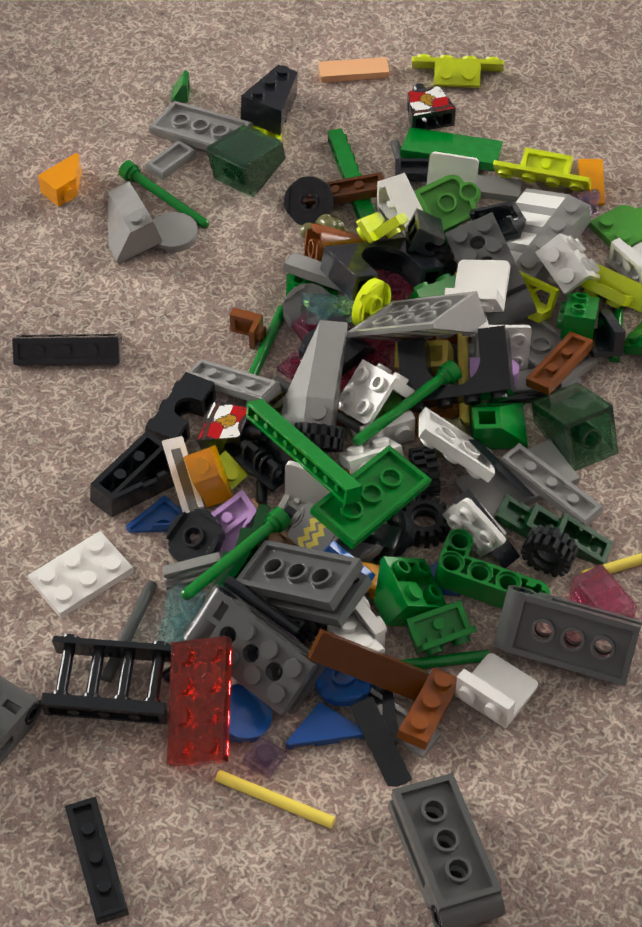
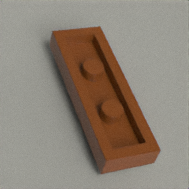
[526,331,593,396]
[397,667,457,750]

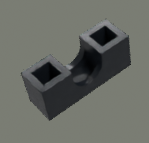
[145,372,216,443]

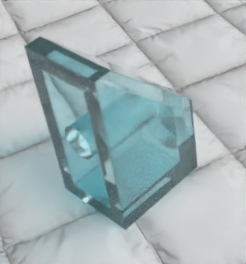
[158,584,207,655]

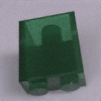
[206,125,286,197]
[531,382,619,471]

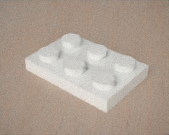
[419,407,495,482]
[28,531,134,619]

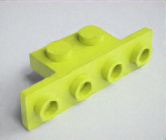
[412,54,504,88]
[493,147,591,192]
[356,211,409,244]
[579,263,642,313]

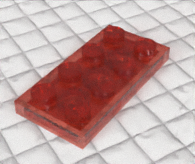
[167,636,232,766]

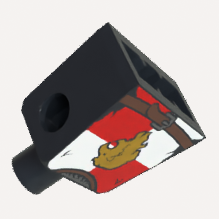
[407,83,456,130]
[197,401,267,457]

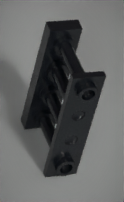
[40,634,177,725]

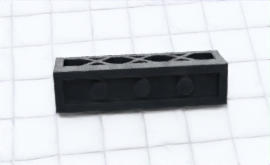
[12,333,122,365]

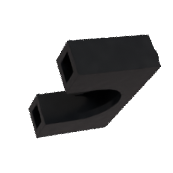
[320,237,445,300]
[397,325,515,413]

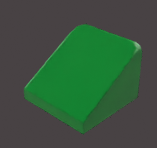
[171,70,190,103]

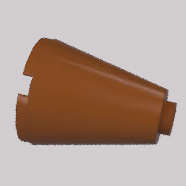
[304,223,368,262]

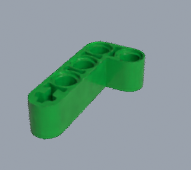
[434,529,550,609]

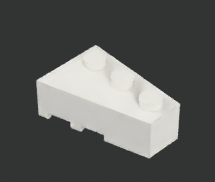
[377,173,423,239]

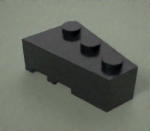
[240,64,298,135]
[90,431,175,517]

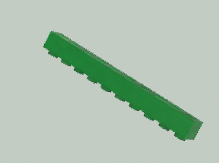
[328,128,375,220]
[246,398,362,505]

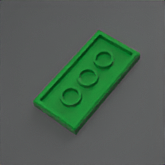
[400,127,503,171]
[310,445,432,550]

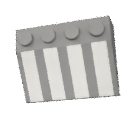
[506,188,590,293]
[347,291,486,341]

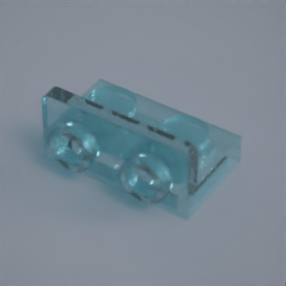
[301,293,355,327]

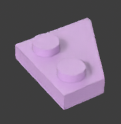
[211,489,257,558]

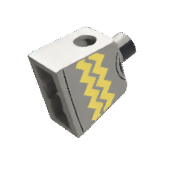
[284,501,343,551]

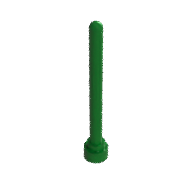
[118,160,209,229]
[248,305,284,376]
[353,360,462,446]
[181,507,291,600]

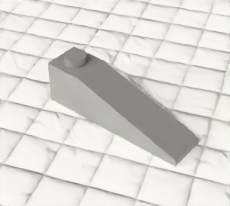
[108,181,163,264]
[282,320,348,427]

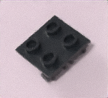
[234,436,296,492]

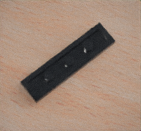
[65,797,129,925]

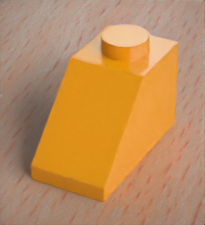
[38,153,82,207]
[184,445,234,508]

